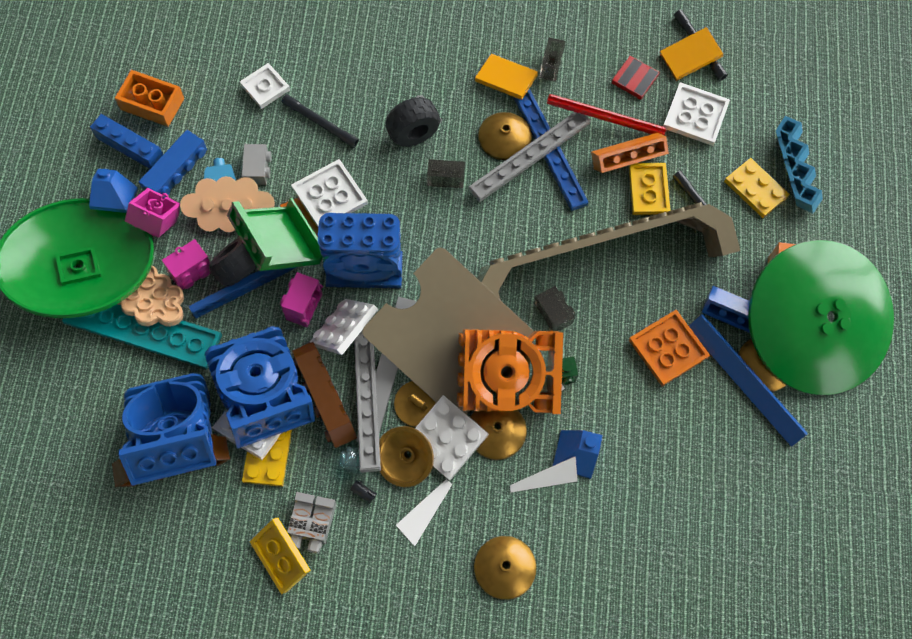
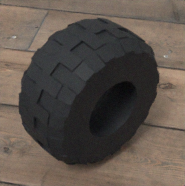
[385,97,441,147]
[209,237,257,286]

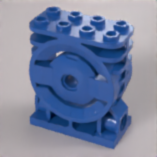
[318,213,403,288]
[205,326,315,449]
[119,373,216,486]

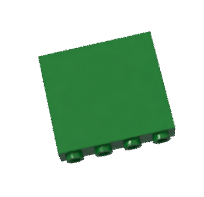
[227,198,323,271]

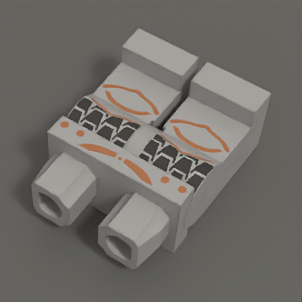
[287,492,337,554]

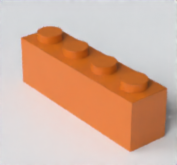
[591,133,669,173]

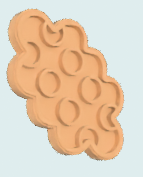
[180,176,275,232]
[118,266,184,326]

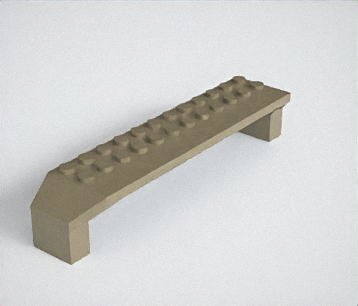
[477,202,741,299]

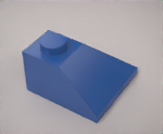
[89,169,138,213]
[553,430,603,479]

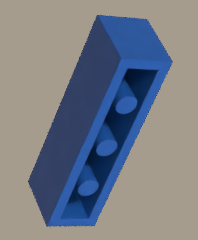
[90,114,163,169]
[139,130,207,198]
[702,286,750,333]

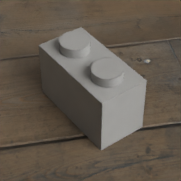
[242,144,271,185]

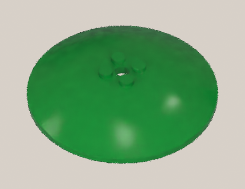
[0,198,154,318]
[748,240,894,395]

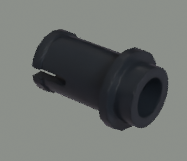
[350,480,377,504]

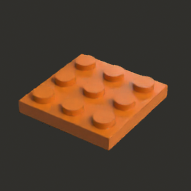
[629,310,710,387]

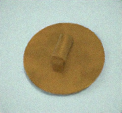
[394,381,436,427]

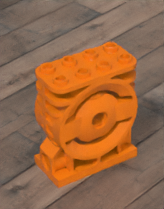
[457,329,563,414]

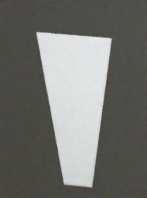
[510,457,578,492]
[396,479,452,546]

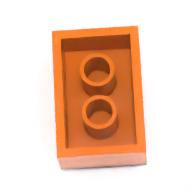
[115,70,184,127]

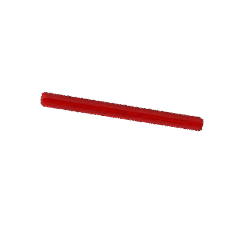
[547,94,666,135]

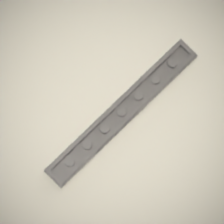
[468,112,591,202]
[356,297,417,442]
[354,330,381,473]

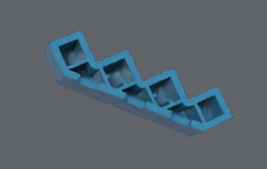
[776,116,823,214]

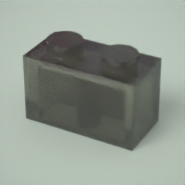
[539,37,566,82]
[427,159,465,188]
[534,286,575,331]

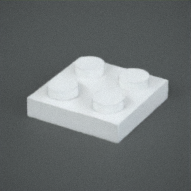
[240,63,290,109]

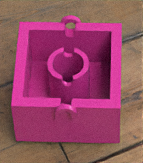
[125,188,180,238]
[162,239,210,290]
[280,272,323,327]

